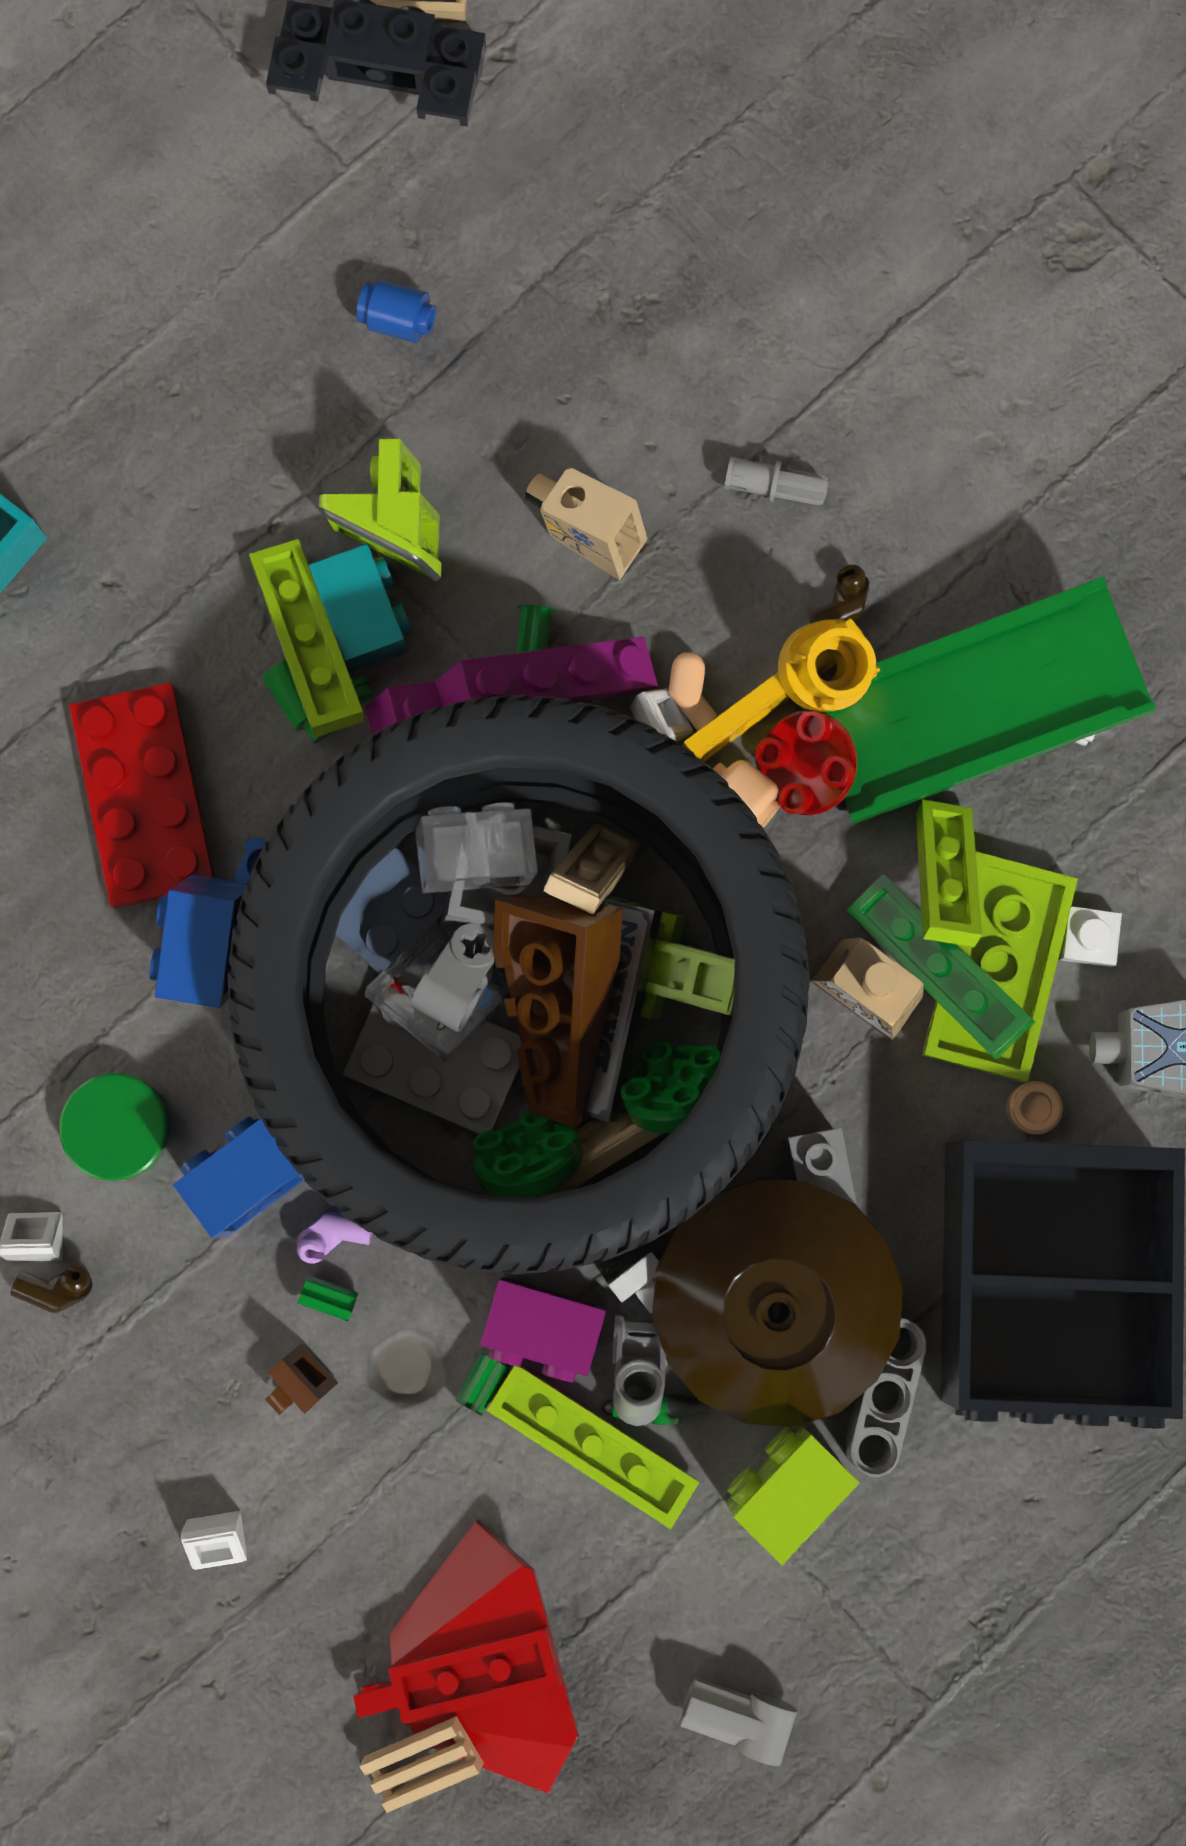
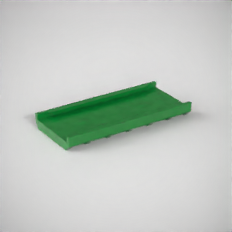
[823,576,1156,824]

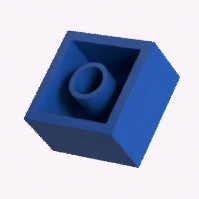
[149,874,247,1008]
[172,1116,304,1238]

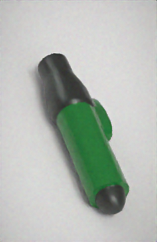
[602,1394,709,1425]

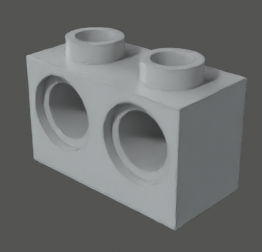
[783,1128,857,1206]

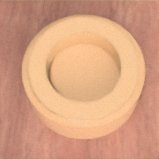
[1006,1081,1063,1135]

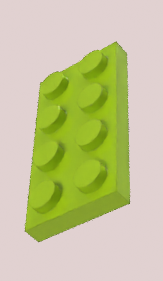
[921,851,1078,1084]

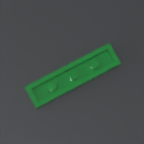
[846,873,1035,1060]

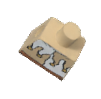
[811,938,924,1041]

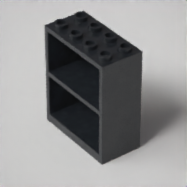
[940,1139,1185,1429]

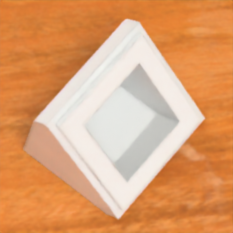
[629,688,693,741]
[0,1212,63,1262]
[181,1511,247,1570]

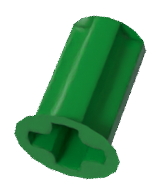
[516,604,557,653]
[296,1270,359,1321]
[455,1352,508,1417]

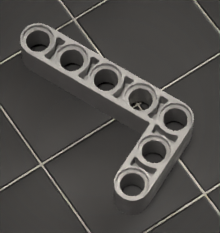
[768,1302,926,1477]

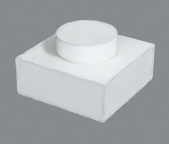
[1060,907,1122,967]

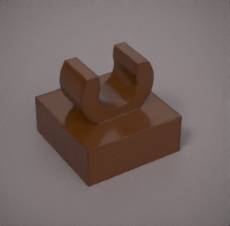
[265,1344,338,1415]

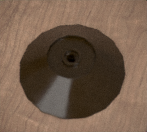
[652,1178,903,1428]

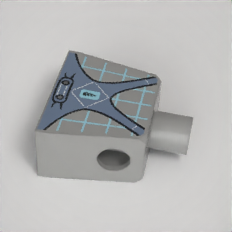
[1089,1000,1186,1099]

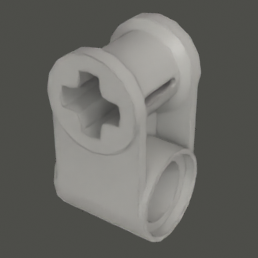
[410,923,495,1032]
[612,1315,667,1426]

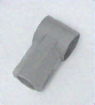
[680,1677,798,1766]

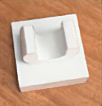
[608,1251,659,1314]

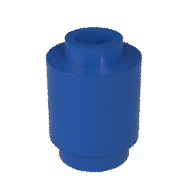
[357,280,436,343]

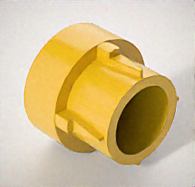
[778,619,880,712]

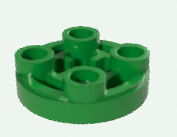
[620,1041,721,1133]
[59,1073,170,1181]
[473,1110,582,1197]

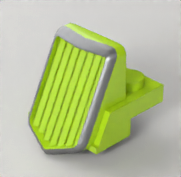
[319,439,441,581]

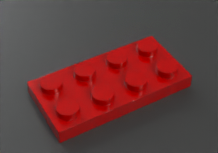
[69,682,215,909]

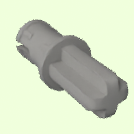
[724,456,828,506]

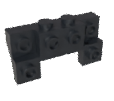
[266,0,486,127]

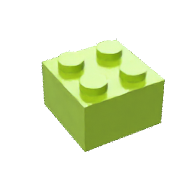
[726,1425,860,1566]

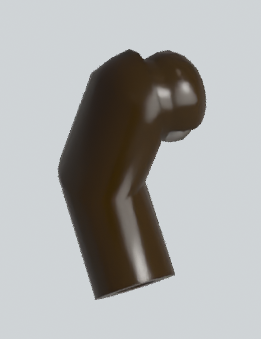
[808,564,869,623]
[10,1264,93,1313]

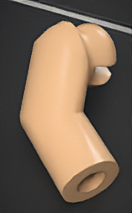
[668,652,717,731]

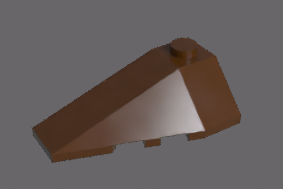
[493,895,623,1128]

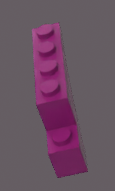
[365,637,658,735]

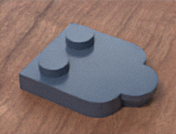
[336,848,446,979]

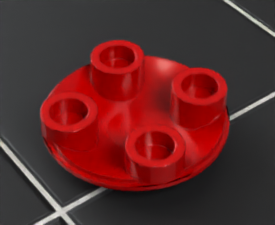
[755,710,857,815]

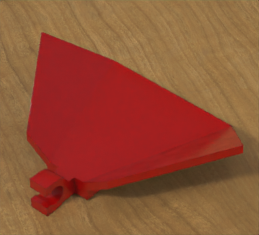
[353,1520,579,1793]

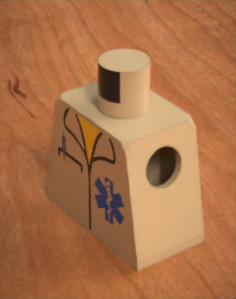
[525,468,648,580]

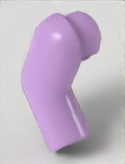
[297,1211,373,1264]

